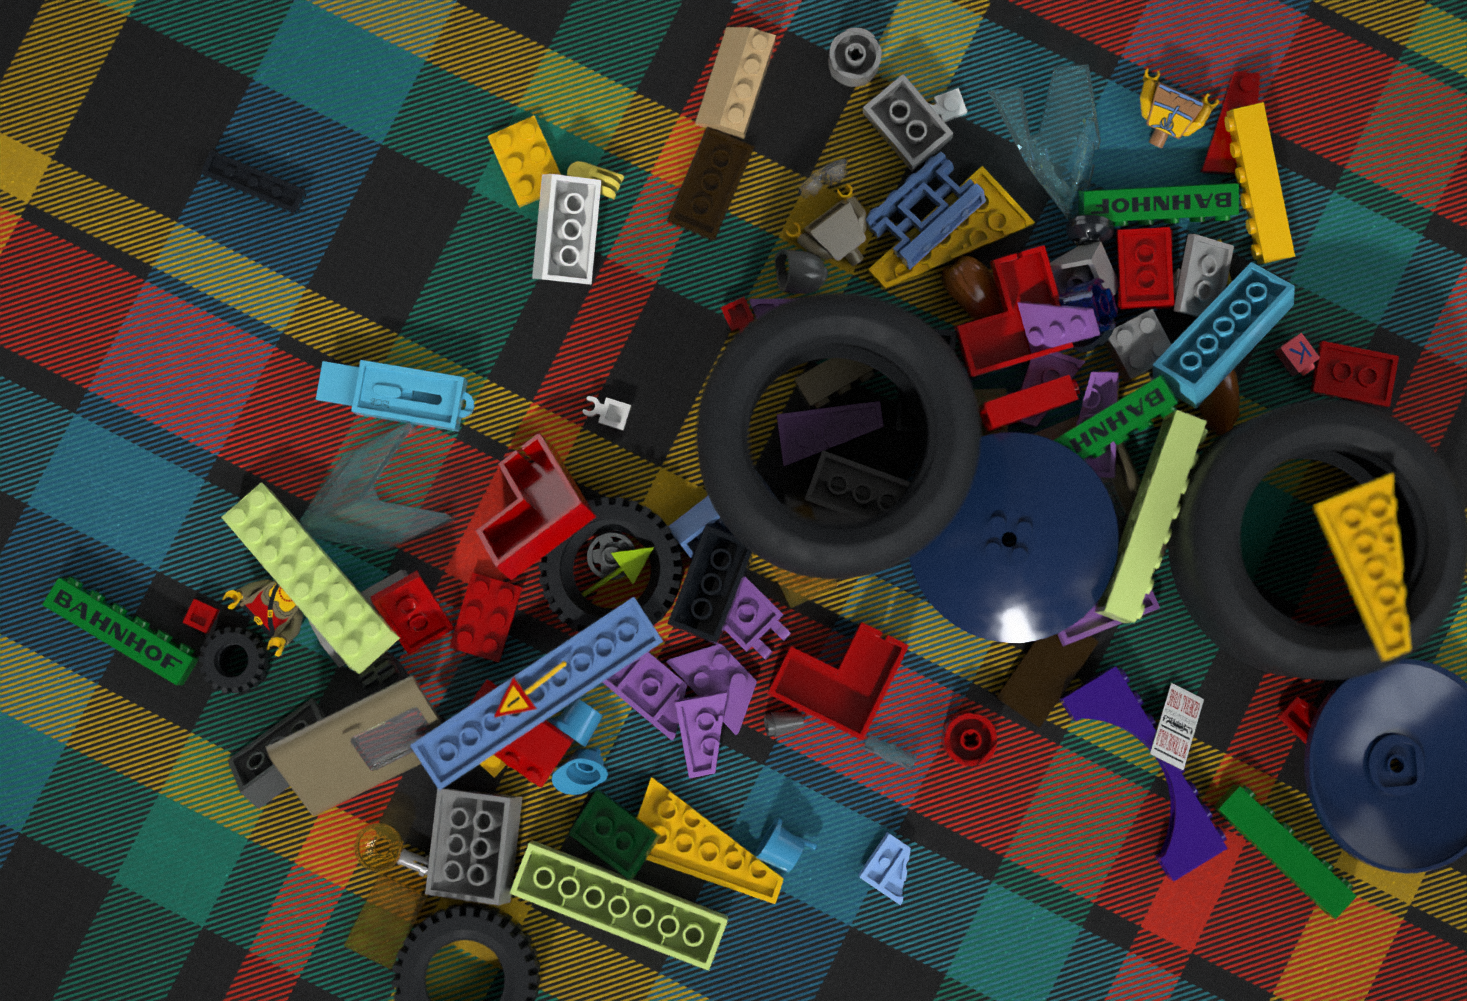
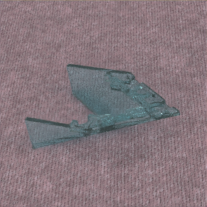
[988,64,1101,220]
[299,422,455,551]

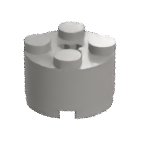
[828,28,882,87]

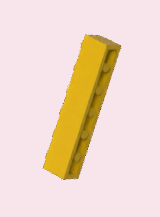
[1225,102,1295,264]

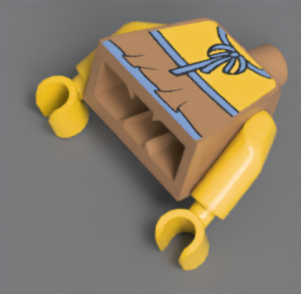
[1140,68,1219,148]

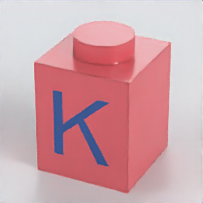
[1274,333,1320,376]

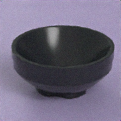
[1066,215,1114,246]

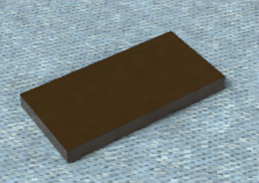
[667,127,755,242]
[996,634,1099,728]

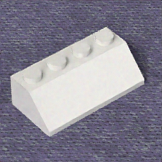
[532,174,601,284]

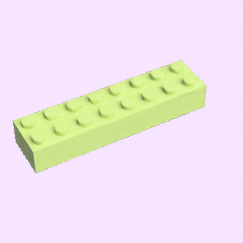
[1095,410,1207,623]
[222,482,400,674]
[510,840,728,971]

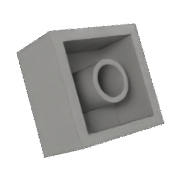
[1104,309,1171,382]

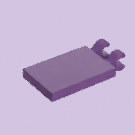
[724,577,791,660]

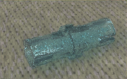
[863,734,917,771]

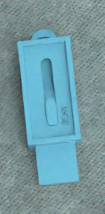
[316,360,475,432]

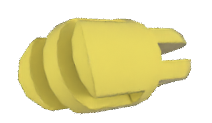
[567,161,624,199]

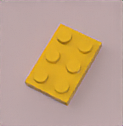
[487,116,561,208]

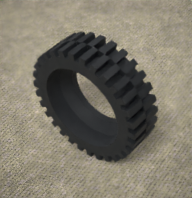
[538,497,682,632]
[392,903,541,1001]

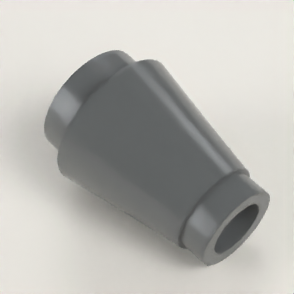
[764,712,804,738]

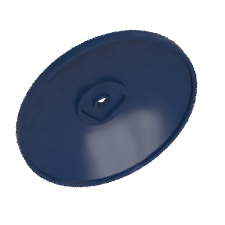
[909,432,1119,643]
[1304,659,1467,873]

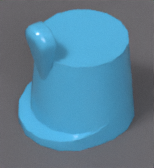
[548,699,603,747]
[755,817,817,873]

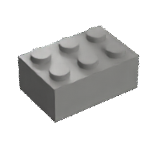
[863,74,953,172]

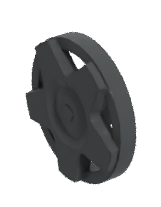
[587,531,635,580]

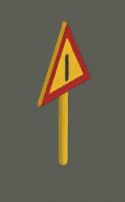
[494,661,567,717]

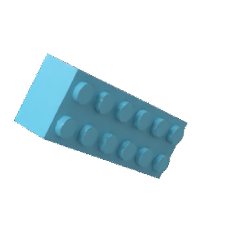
[1152,262,1295,408]

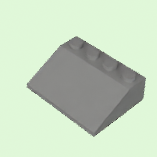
[425,788,522,905]

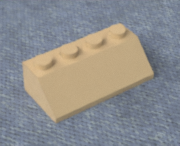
[695,27,776,140]

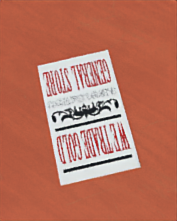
[1150,683,1204,770]

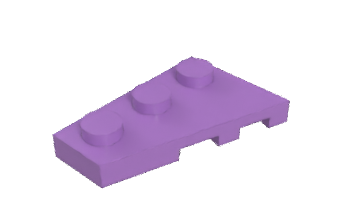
[1017,301,1100,353]

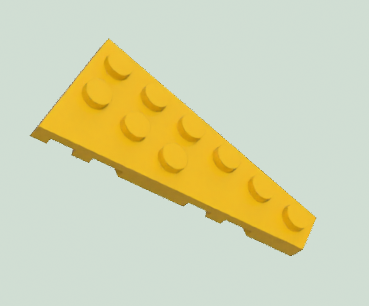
[868,166,1035,290]
[1313,474,1411,661]
[637,777,784,904]

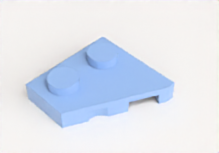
[858,832,911,905]

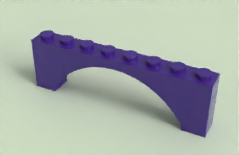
[1059,666,1228,881]

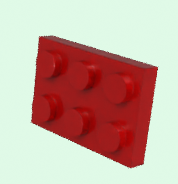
[1117,227,1174,309]
[1310,341,1399,408]
[370,571,454,655]
[449,572,523,663]

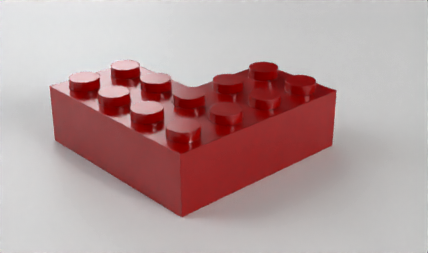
[954,245,1074,377]
[476,433,596,580]
[767,622,909,741]

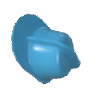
[552,747,608,795]

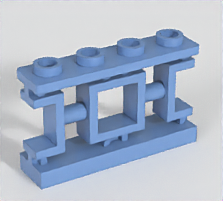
[866,152,986,270]

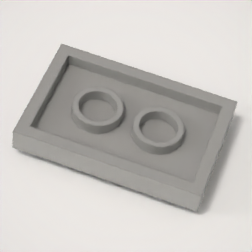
[1173,234,1234,318]

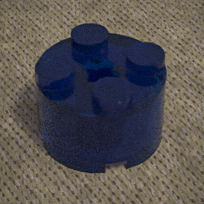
[1059,278,1117,333]

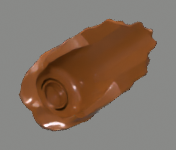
[942,256,1004,320]
[1199,369,1240,436]

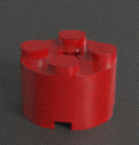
[941,712,997,766]

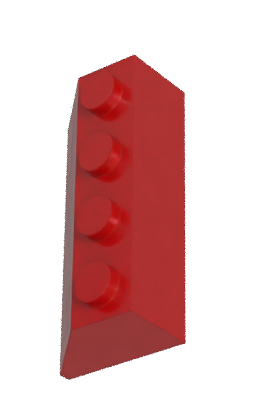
[468,679,574,788]

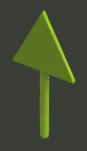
[582,547,654,597]

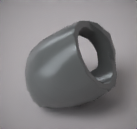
[775,249,828,294]

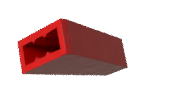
[978,374,1080,433]

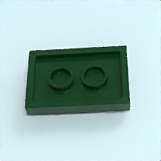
[568,790,661,880]

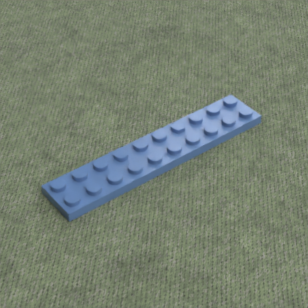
[410,597,663,790]

